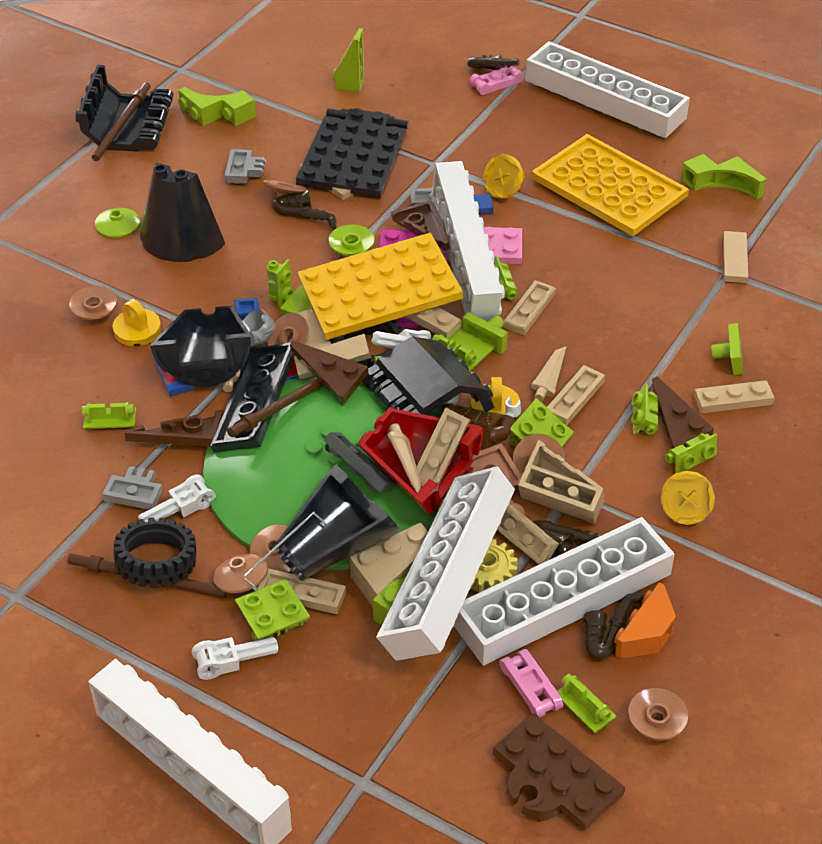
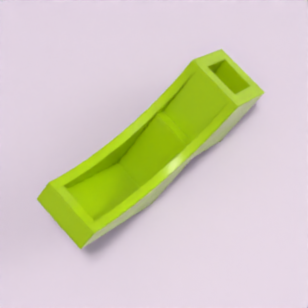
[178,87,256,126]
[681,154,767,199]

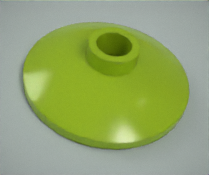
[95,208,140,238]
[329,225,374,256]

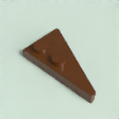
[391,200,451,251]
[290,340,369,404]
[652,376,714,449]
[125,410,223,447]

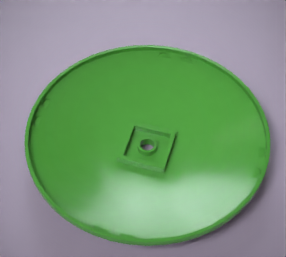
[203,376,442,570]

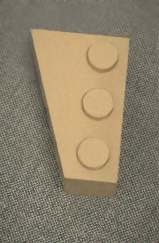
[518,440,604,524]
[349,522,428,607]

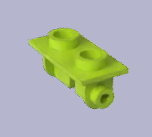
[494,256,518,300]
[266,259,293,309]
[631,383,658,436]
[82,402,136,429]
[665,433,717,474]
[557,674,617,733]

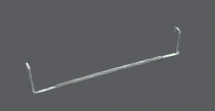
[243,512,327,591]

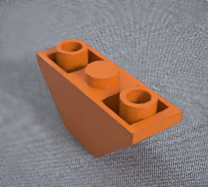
[614,582,676,659]

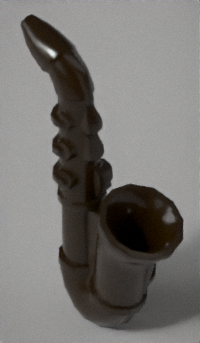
[466,54,520,70]
[272,190,337,230]
[532,519,600,555]
[583,593,645,661]

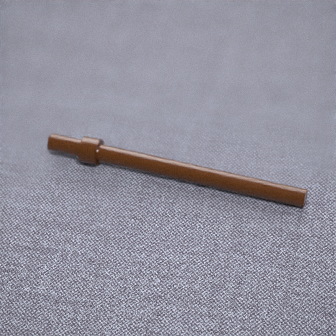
[91,82,151,162]
[227,378,324,437]
[68,553,227,598]

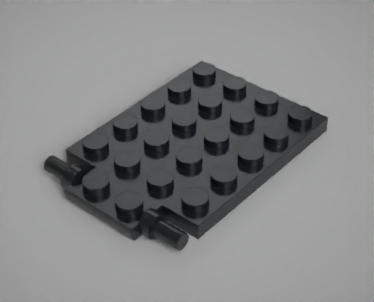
[296,108,409,198]

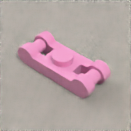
[469,66,525,95]
[499,649,563,718]

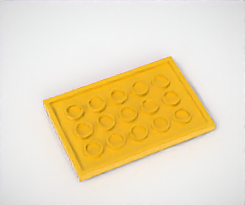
[531,134,689,237]
[298,233,463,340]

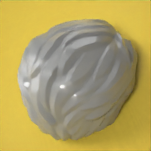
[242,309,276,348]

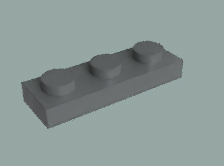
[324,432,397,493]

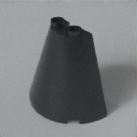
[140,162,225,262]
[150,305,251,387]
[276,465,399,582]

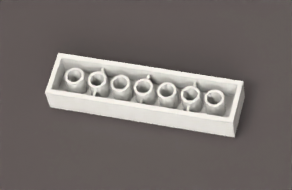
[525,41,690,138]
[431,161,505,321]
[376,466,515,661]
[454,517,675,666]
[88,659,292,844]

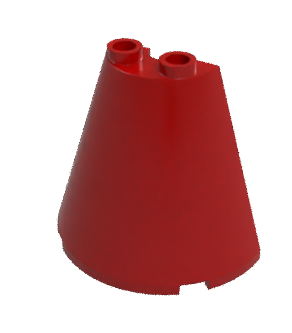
[358,408,483,514]

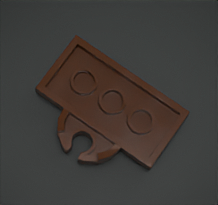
[492,714,626,831]

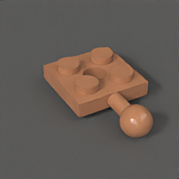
[470,443,525,516]

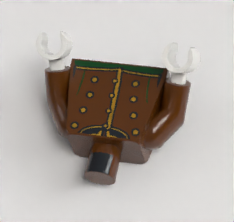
[442,395,521,449]

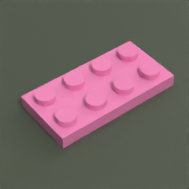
[439,227,522,264]

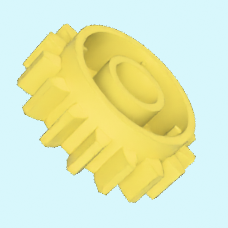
[470,539,518,593]

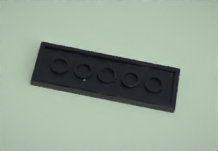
[210,343,295,452]

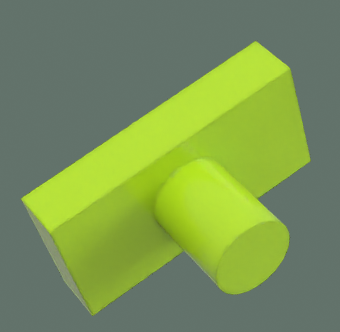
[463,312,508,355]
[711,323,743,375]

